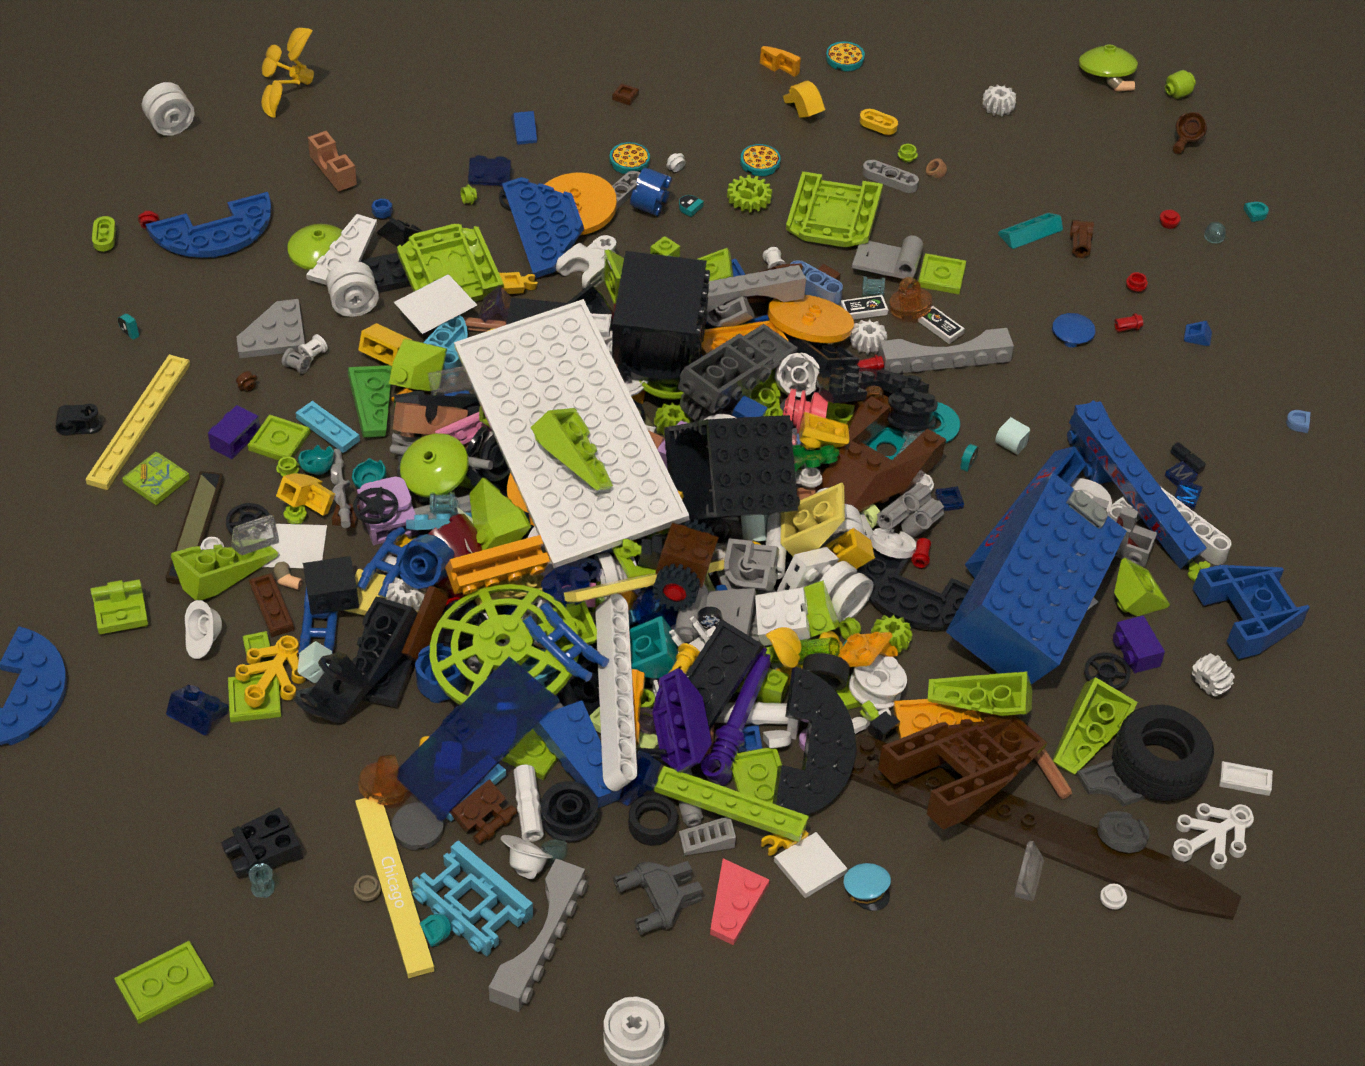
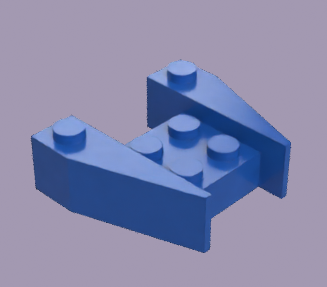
[1193,565,1310,659]

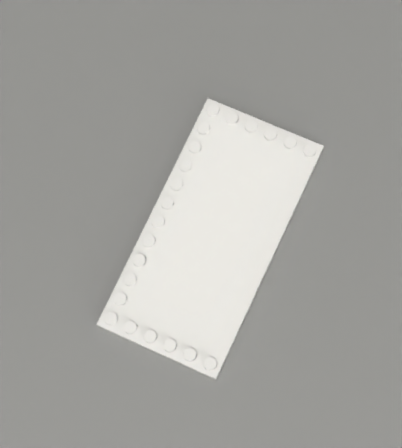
[454,299,689,568]

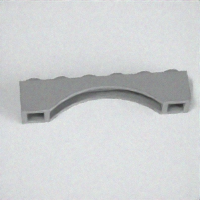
[705,265,806,313]
[878,328,1014,374]
[489,858,588,1012]

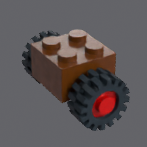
[653,519,719,611]

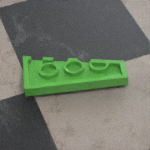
[348,365,392,437]

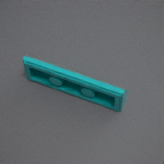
[998,213,1063,249]

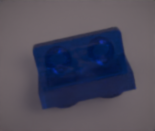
[468,155,512,185]
[166,685,229,735]
[619,750,661,806]

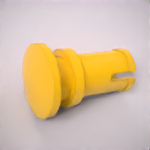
[668,643,700,674]

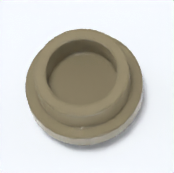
[354,875,381,901]

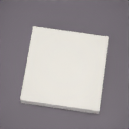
[774,832,847,898]

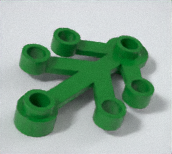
[793,444,840,472]

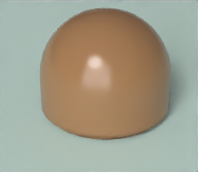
[926,158,947,178]

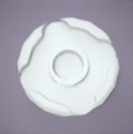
[870,528,917,559]

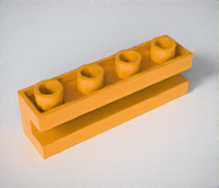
[445,535,550,595]

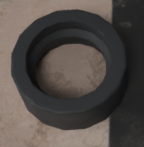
[802,653,850,691]
[628,794,678,846]

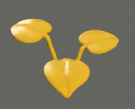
[261,28,314,118]
[765,627,843,685]

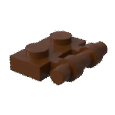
[449,779,517,844]

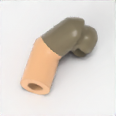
[1106,77,1135,92]
[274,562,303,590]

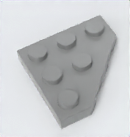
[237,299,305,358]

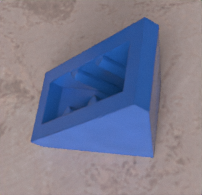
[511,111,537,145]

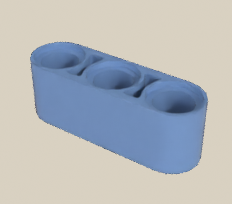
[790,260,843,306]

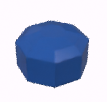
[371,198,393,219]

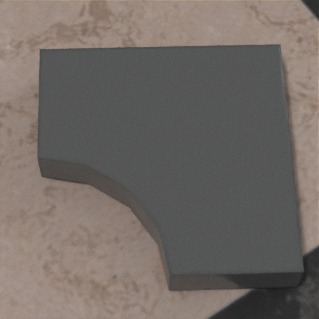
[1076,759,1145,807]

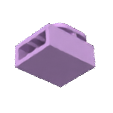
[357,477,418,545]

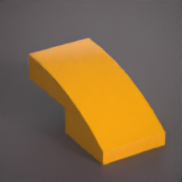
[760,46,801,77]

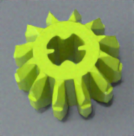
[654,402,692,438]
[871,614,912,655]

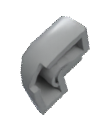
[707,296,754,328]
[724,539,779,592]

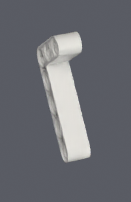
[1108,487,1231,565]

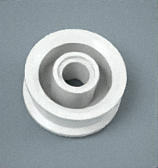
[848,655,907,710]

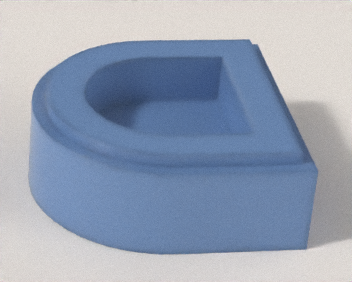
[1286,410,1311,433]

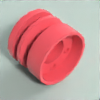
[783,388,828,434]

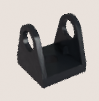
[293,652,372,724]

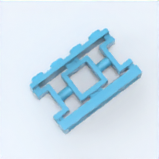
[412,840,533,956]

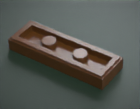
[249,573,294,638]
[402,586,449,662]

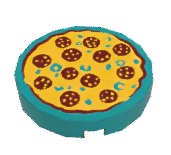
[826,41,865,71]
[609,142,650,174]
[740,144,780,176]

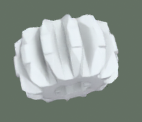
[982,84,1016,117]
[850,319,887,355]
[386,577,427,612]
[1192,653,1235,697]

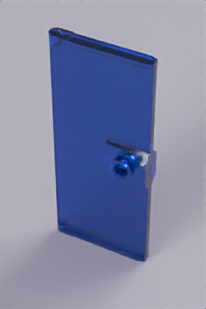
[392,657,560,822]

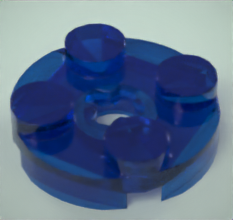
[541,564,591,607]
[632,585,678,627]

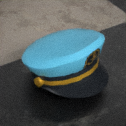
[843,863,891,911]

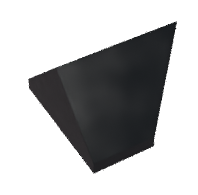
[376,217,423,247]

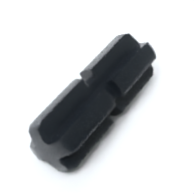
[1171,442,1206,473]

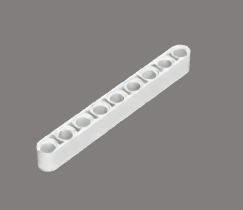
[596,593,637,791]

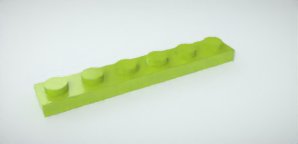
[654,766,809,842]

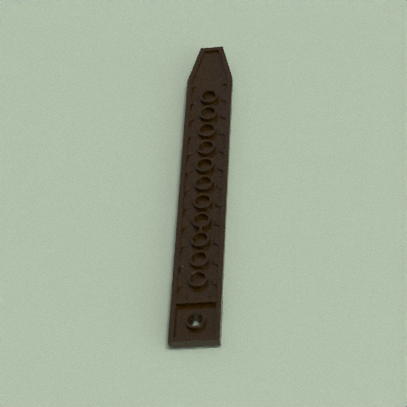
[849,733,1242,920]

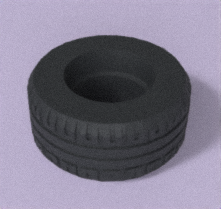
[1112,704,1214,801]

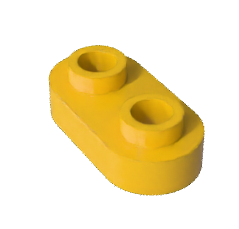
[859,109,898,135]

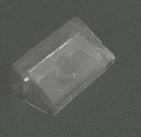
[428,366,473,395]
[231,515,279,555]
[1014,841,1044,901]

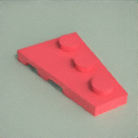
[710,858,770,945]

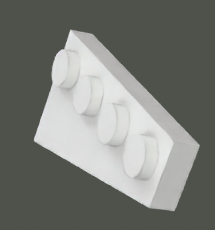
[306,214,377,285]

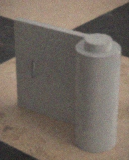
[852,236,923,279]
[675,584,756,642]

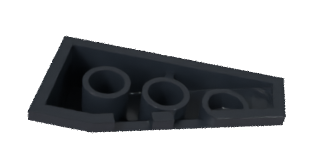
[783,332,860,373]
[394,391,480,446]
[352,596,418,693]
[544,645,600,716]

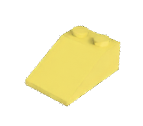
[781,483,845,557]

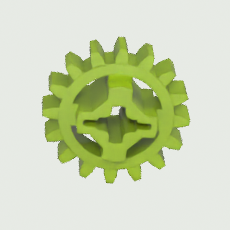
[727,175,772,212]

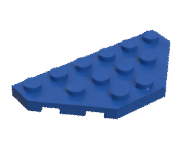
[502,177,584,278]

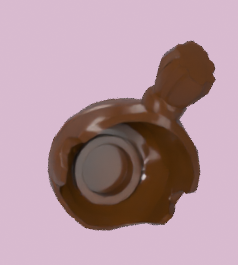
[1173,112,1207,154]

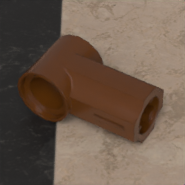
[1070,220,1094,258]

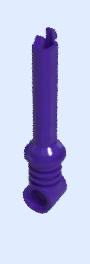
[701,648,771,786]

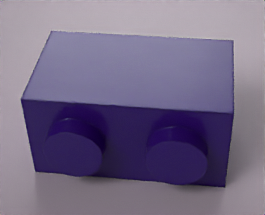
[208,405,260,459]
[1113,615,1165,674]

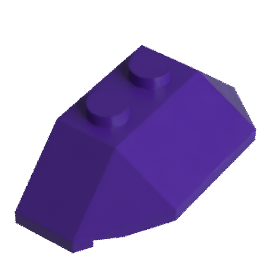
[652,668,712,772]

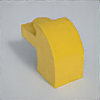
[783,81,825,118]
[276,473,335,515]

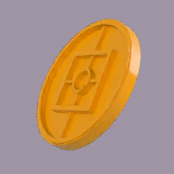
[544,173,617,235]
[768,294,854,343]

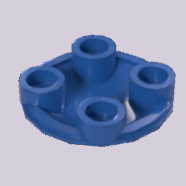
[1052,313,1095,348]

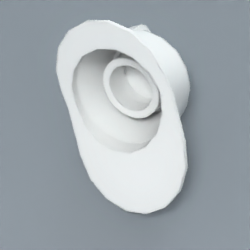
[185,600,222,659]
[501,835,553,879]

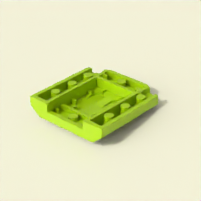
[786,171,883,247]
[397,224,504,302]

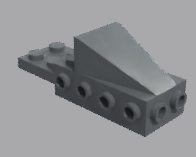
[678,324,798,414]

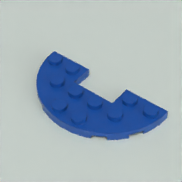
[146,192,271,258]
[0,626,67,746]

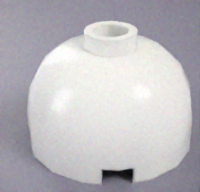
[775,353,820,398]

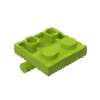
[91,579,148,635]

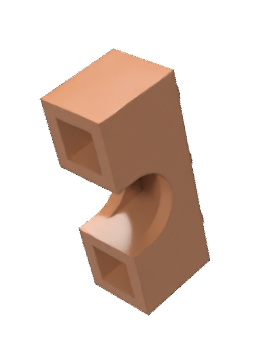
[308,131,357,192]
[393,402,468,437]

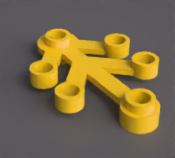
[235,635,306,708]

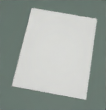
[394,274,477,334]
[254,523,327,568]

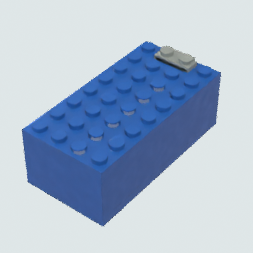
[946,473,1127,684]

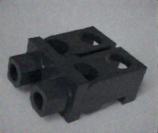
[221,807,303,878]

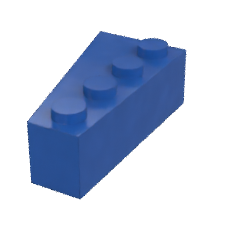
[533,700,622,808]

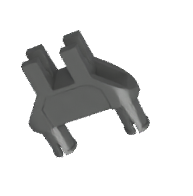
[613,861,703,935]

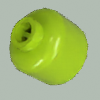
[1165,70,1196,99]

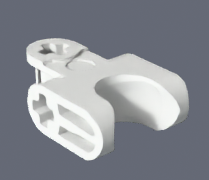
[556,235,616,288]

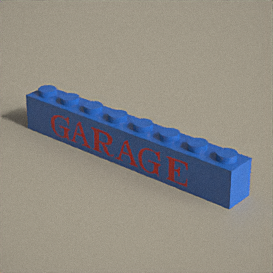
[1069,400,1207,569]
[965,446,1086,579]

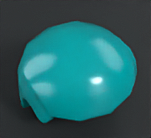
[298,445,334,475]
[352,458,387,489]

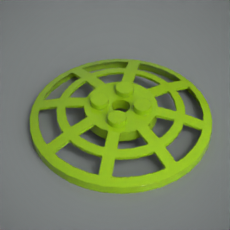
[430,584,578,715]

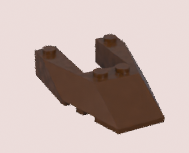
[815,396,946,512]
[878,715,1047,830]

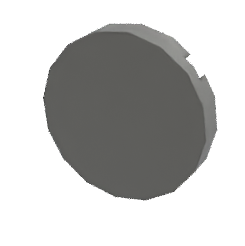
[392,802,444,850]
[1097,811,1150,853]

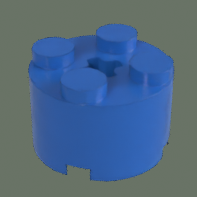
[630,168,672,216]
[396,534,454,589]
[415,643,466,703]

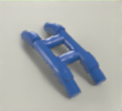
[357,527,423,599]
[298,588,338,654]
[523,601,609,682]

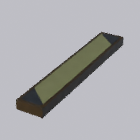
[166,471,224,584]

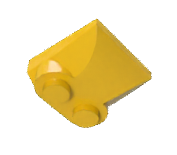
[799,412,849,450]

